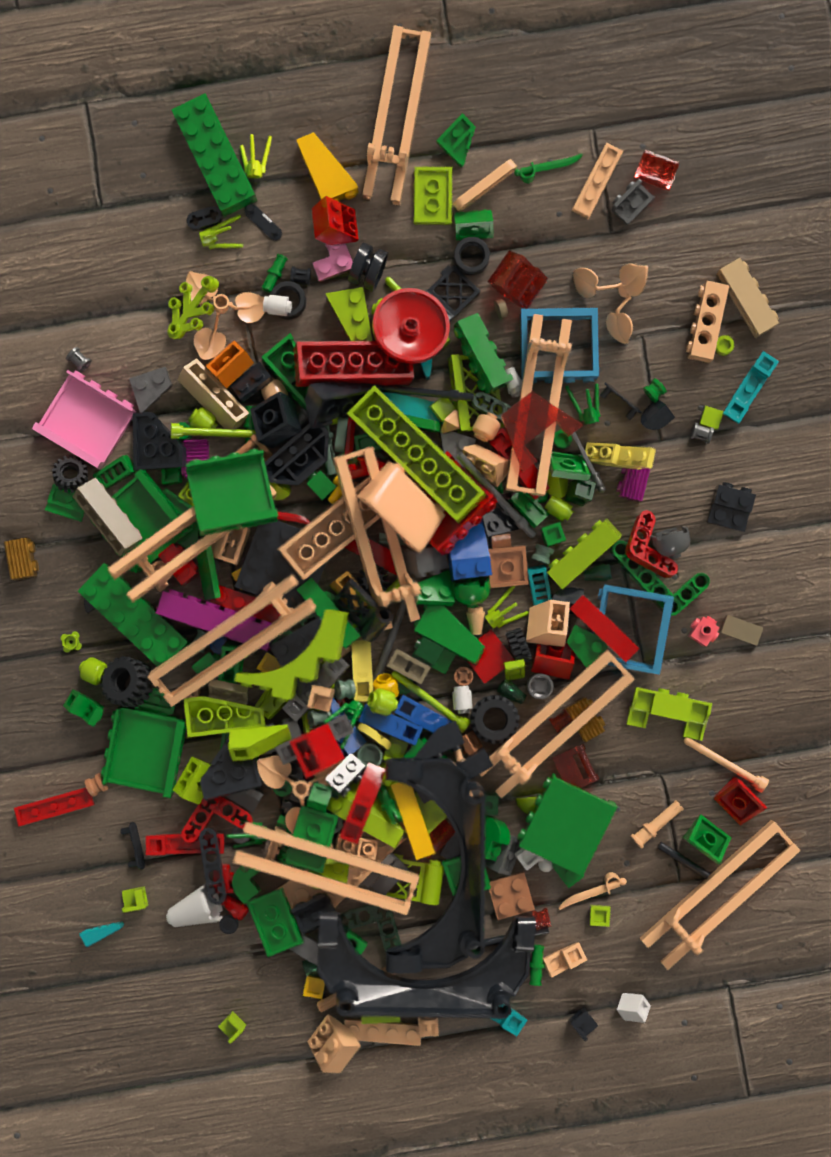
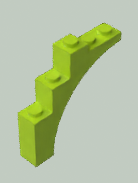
[235,609,348,702]

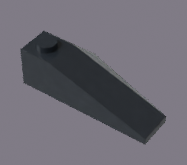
[305,381,384,429]

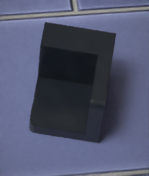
[569,1007,598,1042]

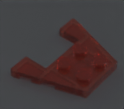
[501,391,583,473]

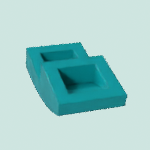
[490,1004,527,1036]

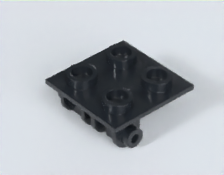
[482,493,519,537]

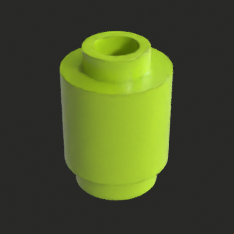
[544,495,574,522]

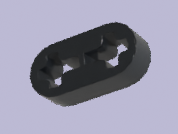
[186,206,223,231]

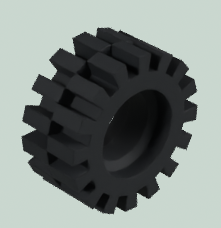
[52,455,88,493]
[505,627,532,663]

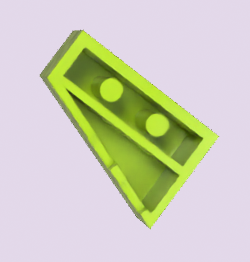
[325,287,372,341]

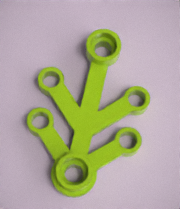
[168,276,219,340]

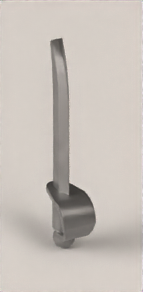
[569,427,606,493]

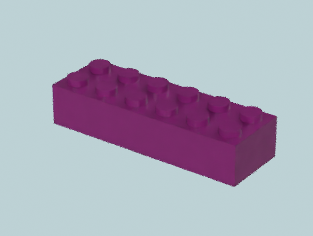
[156,589,274,651]

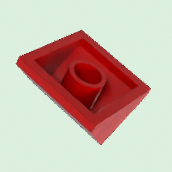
[713,777,767,826]

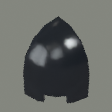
[641,400,675,430]
[552,587,584,615]

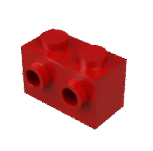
[158,543,200,586]

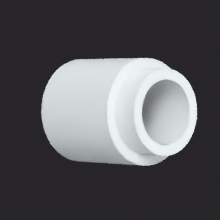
[263,295,292,316]
[452,686,473,714]

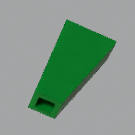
[413,605,485,665]

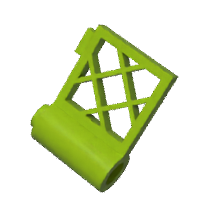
[386,854,444,905]

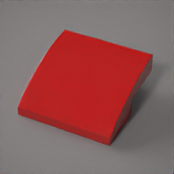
[467,629,515,684]

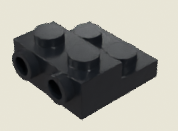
[706,482,756,532]

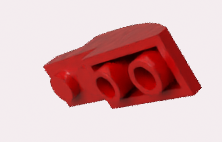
[488,428,550,500]
[339,762,385,845]

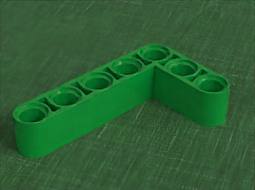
[610,540,710,616]

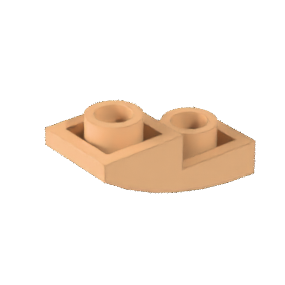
[336,833,379,860]

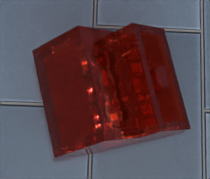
[487,251,548,309]

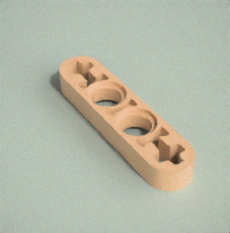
[453,159,517,212]

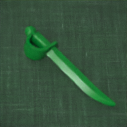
[514,153,583,184]

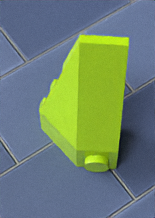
[327,781,405,848]

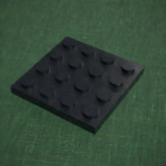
[234,520,327,609]

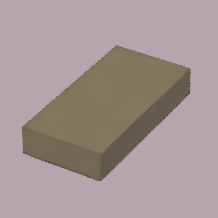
[720,615,763,646]

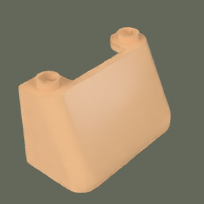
[357,462,445,553]

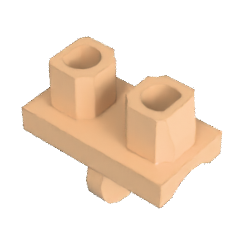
[418,1017,439,1037]

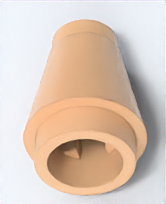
[466,606,485,635]

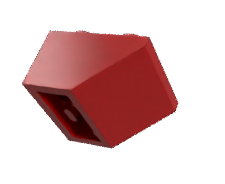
[312,196,359,245]
[290,723,345,778]

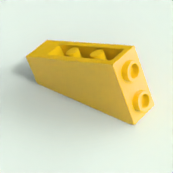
[296,132,359,202]

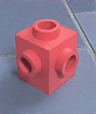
[687,616,719,647]

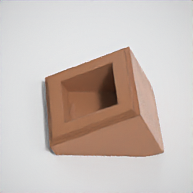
[491,534,512,549]

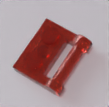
[552,743,599,788]

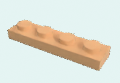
[344,1018,421,1046]

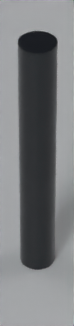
[657,842,710,879]

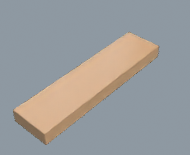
[572,143,623,219]

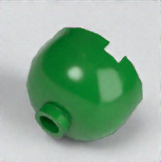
[452,577,490,608]

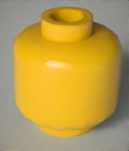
[373,673,399,698]

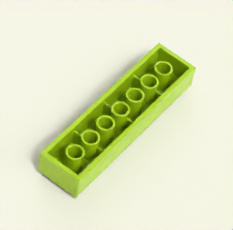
[347,386,486,523]

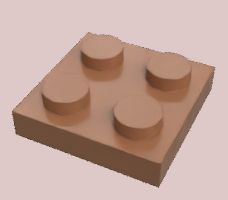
[489,546,529,588]
[489,871,535,920]

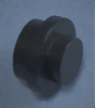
[219,914,239,934]

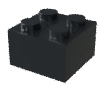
[250,391,302,449]

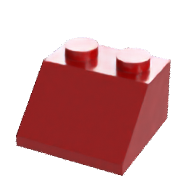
[531,635,575,680]

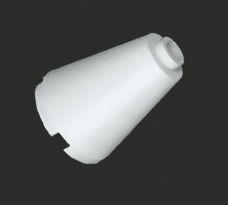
[166,884,223,927]

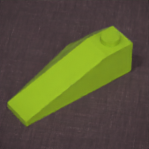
[184,696,266,737]

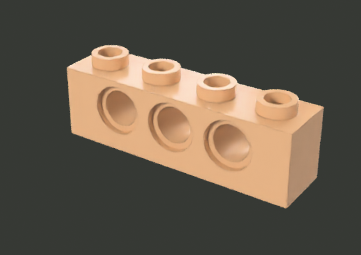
[686,281,729,363]

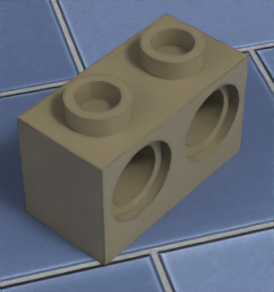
[387,649,431,684]

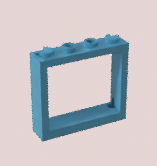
[520,308,599,383]
[592,584,674,675]

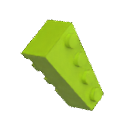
[547,518,622,589]

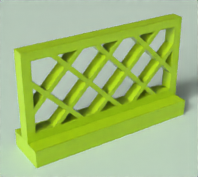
[448,354,504,433]

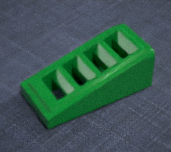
[92,455,136,490]

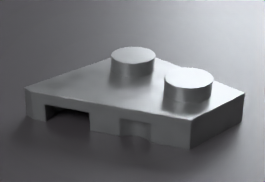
[129,367,172,413]
[440,428,476,469]

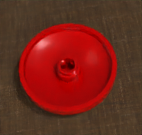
[372,288,450,364]

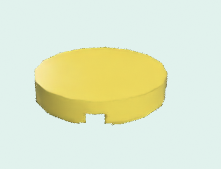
[357,723,392,750]

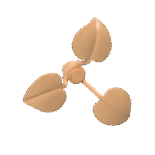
[573,264,648,344]
[186,271,265,360]
[257,755,343,834]

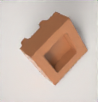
[462,730,482,755]

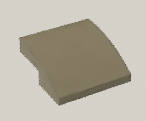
[208,679,249,705]

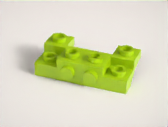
[626,687,712,741]

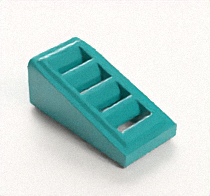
[527,565,552,606]
[80,921,124,947]

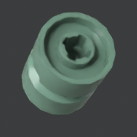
[357,742,383,768]

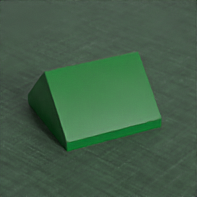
[682,814,731,865]

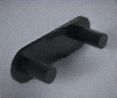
[244,204,282,241]
[600,382,642,420]
[121,822,145,870]

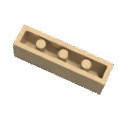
[717,258,779,338]
[177,358,249,429]

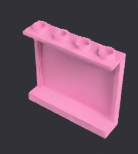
[32,370,136,470]

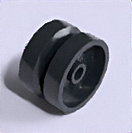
[348,242,389,292]

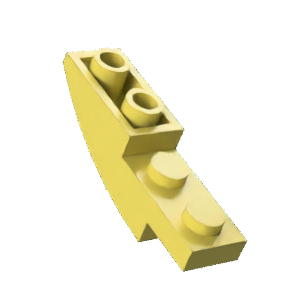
[585,443,656,470]
[351,640,373,719]

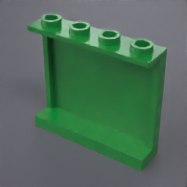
[186,449,278,536]
[90,469,193,573]
[101,706,187,798]
[517,773,617,876]

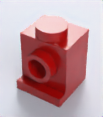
[213,864,235,893]

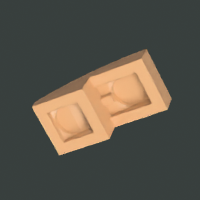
[543,942,587,977]

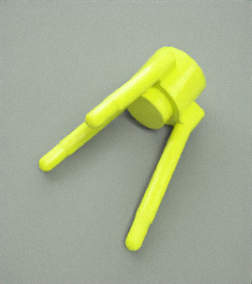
[240,134,272,179]

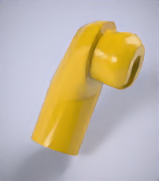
[328,476,343,504]

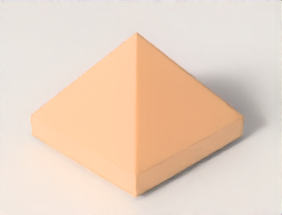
[441,409,460,434]

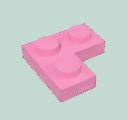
[313,243,353,282]

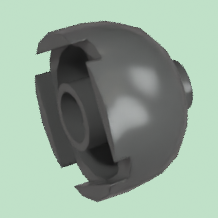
[651,526,690,559]

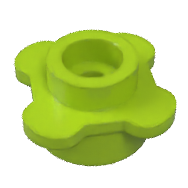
[61,631,82,653]

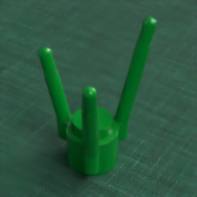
[565,383,601,425]
[324,700,364,749]
[225,815,267,848]

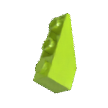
[229,725,291,761]

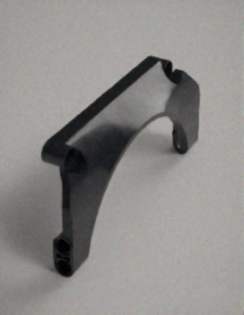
[385,758,485,974]
[317,912,536,1019]

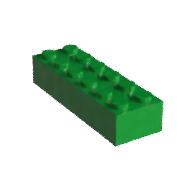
[171,93,258,217]
[78,563,191,667]

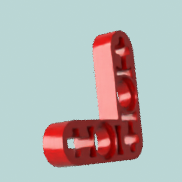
[625,510,678,578]
[181,797,253,844]

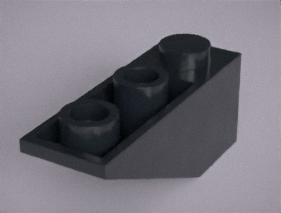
[413,721,465,758]

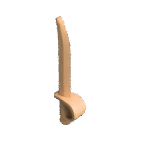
[559,872,627,910]

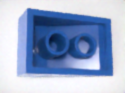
[448,520,492,580]

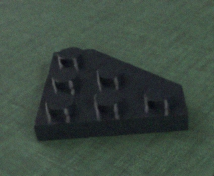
[133,412,187,471]
[270,617,323,696]
[200,735,262,801]

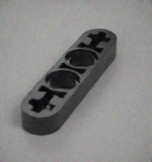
[199,828,227,904]

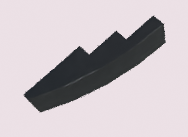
[415,748,494,804]

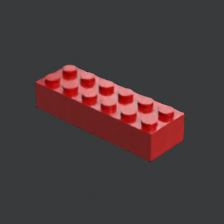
[293,341,414,387]

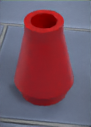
[221,894,249,921]

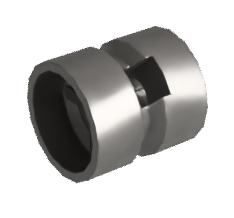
[526,674,553,699]

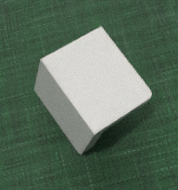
[617,993,651,1023]

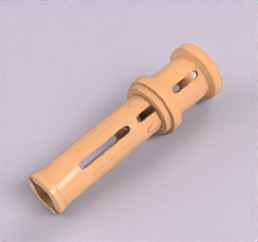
[630,800,684,849]

